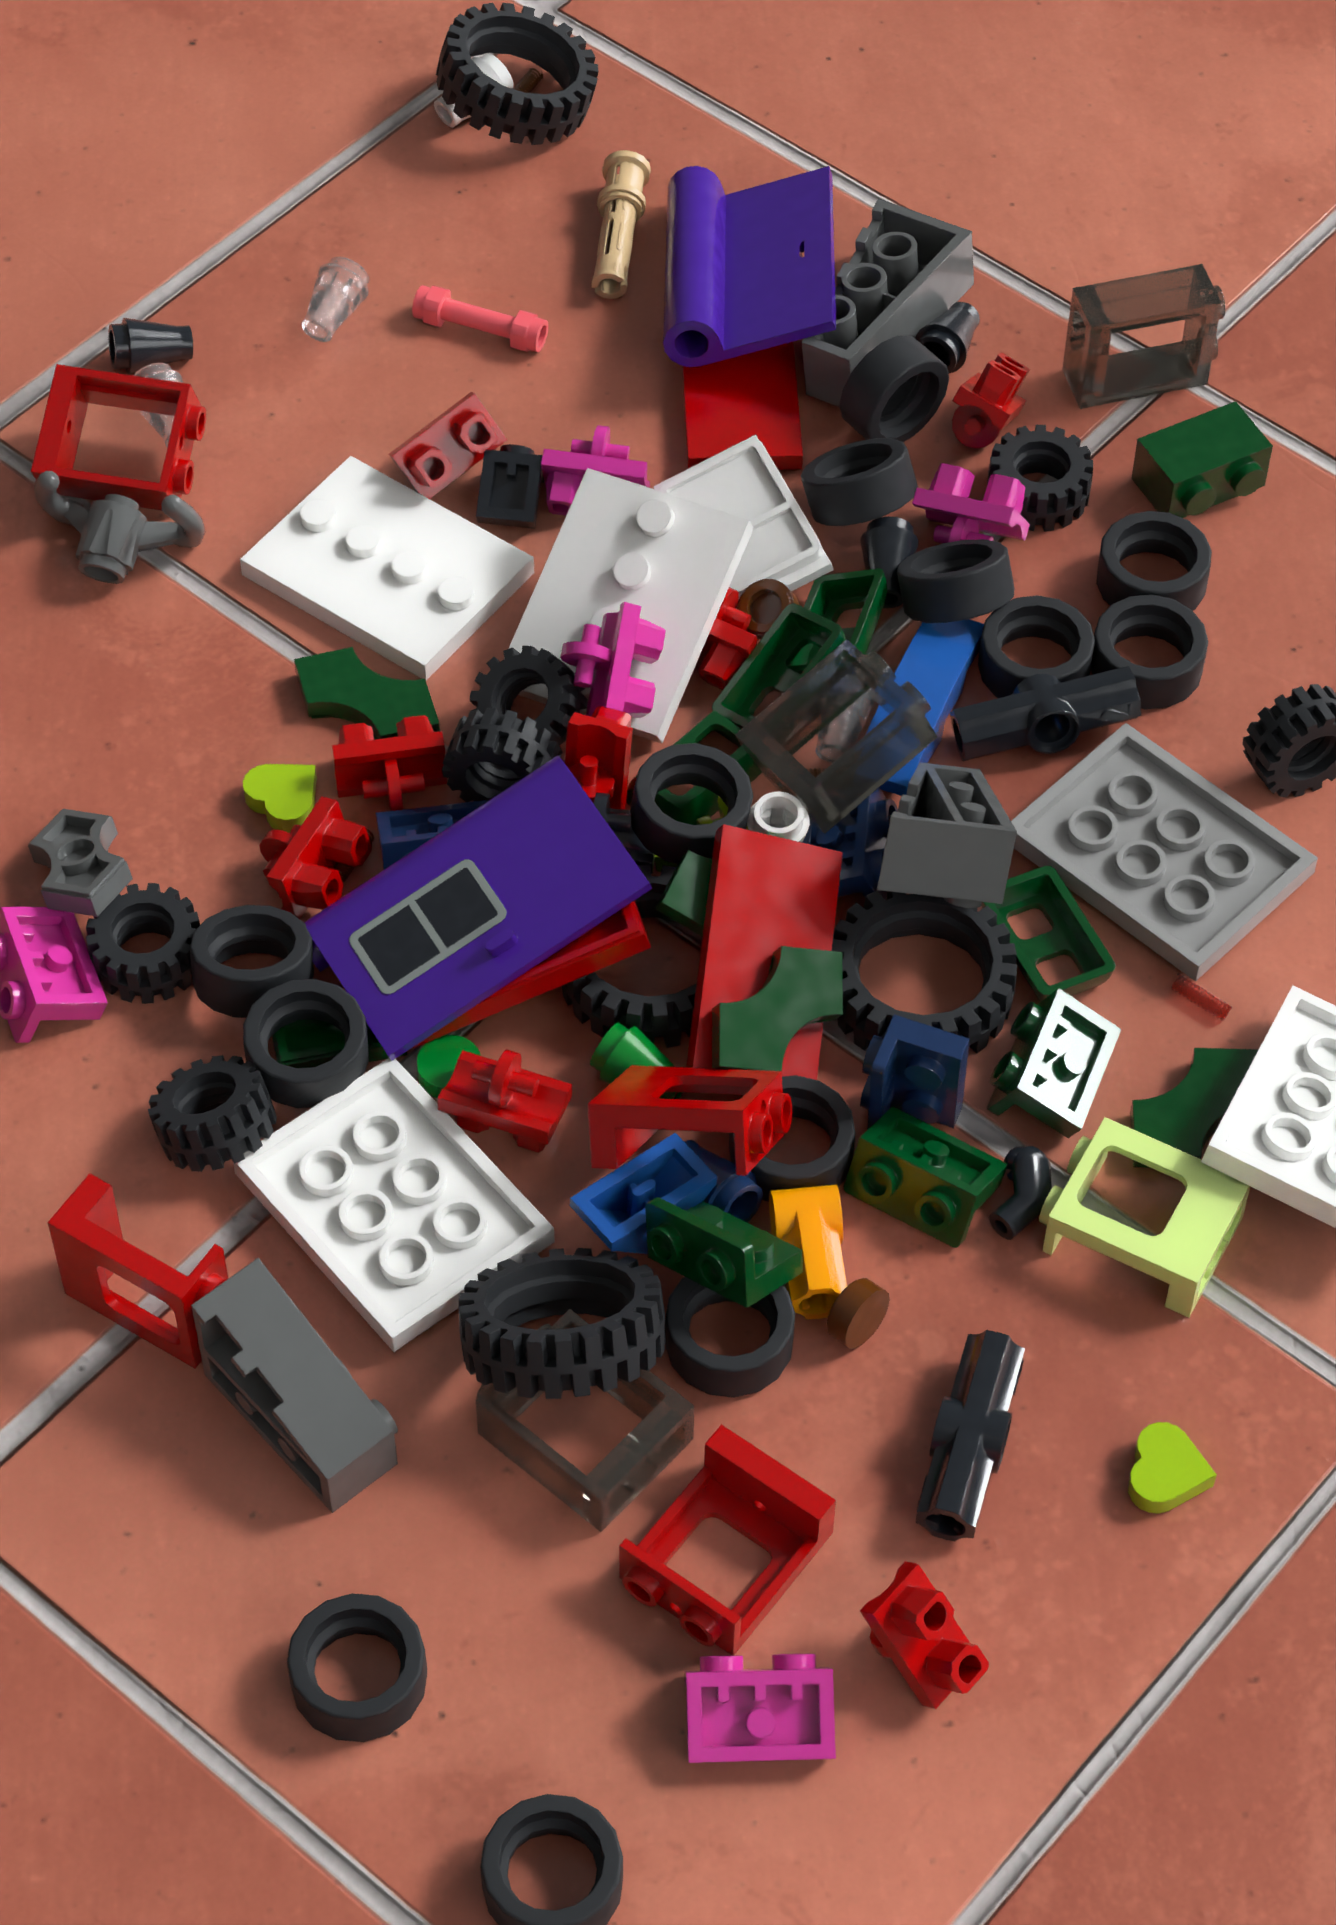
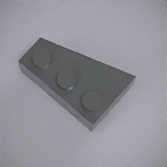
[877,762,1017,908]
[191,1258,398,1513]

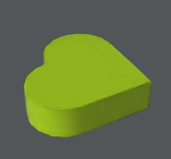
[243,764,317,833]
[1128,1422,1217,1514]

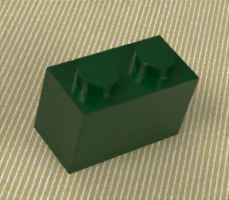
[1131,401,1273,518]

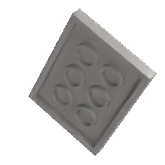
[1011,723,1318,981]

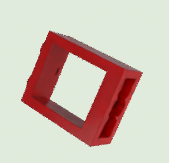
[31,364,206,511]

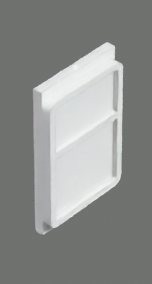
[653,435,834,599]

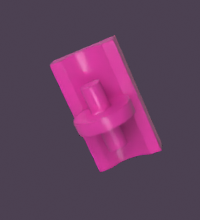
[541,425,650,516]
[912,463,1030,543]
[560,602,666,718]

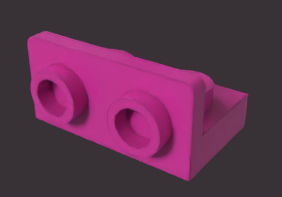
[0,907,108,1043]
[685,1653,836,1763]

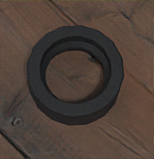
[839,335,949,442]
[801,438,918,526]
[1096,511,1212,611]
[897,539,1015,623]
[978,595,1095,698]
[1091,595,1208,709]
[630,743,753,864]
[190,905,314,1018]
[243,979,369,1109]
[729,1075,855,1202]
[665,1277,795,1398]
[287,1593,427,1742]
[480,1794,623,1925]

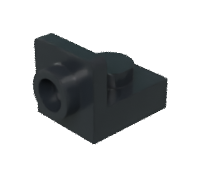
[476,444,544,529]

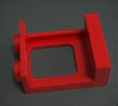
[588,1065,792,1176]
[47,1173,229,1369]
[619,1424,836,1655]

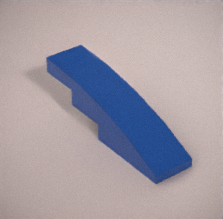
[849,619,984,796]

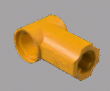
[769,1185,847,1319]

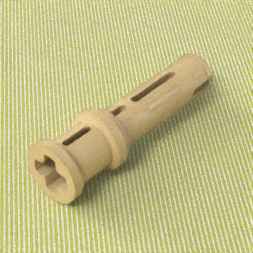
[592,150,651,299]

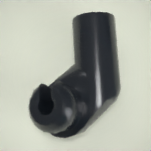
[989,1146,1052,1240]

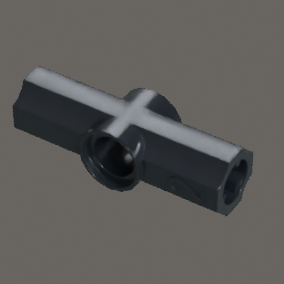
[950,666,1142,761]
[916,1330,1025,1542]

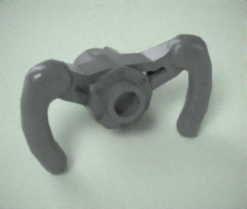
[34,471,206,584]

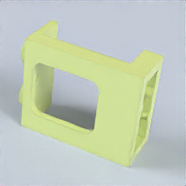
[1039,1117,1251,1318]

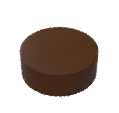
[737,579,799,640]
[827,1278,890,1349]

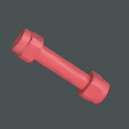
[412,285,548,352]

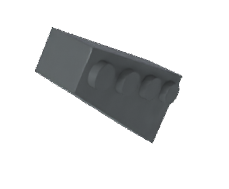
[802,198,974,407]

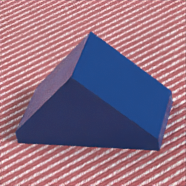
[569,1133,718,1254]

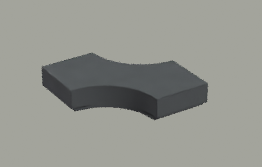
[28,809,133,917]

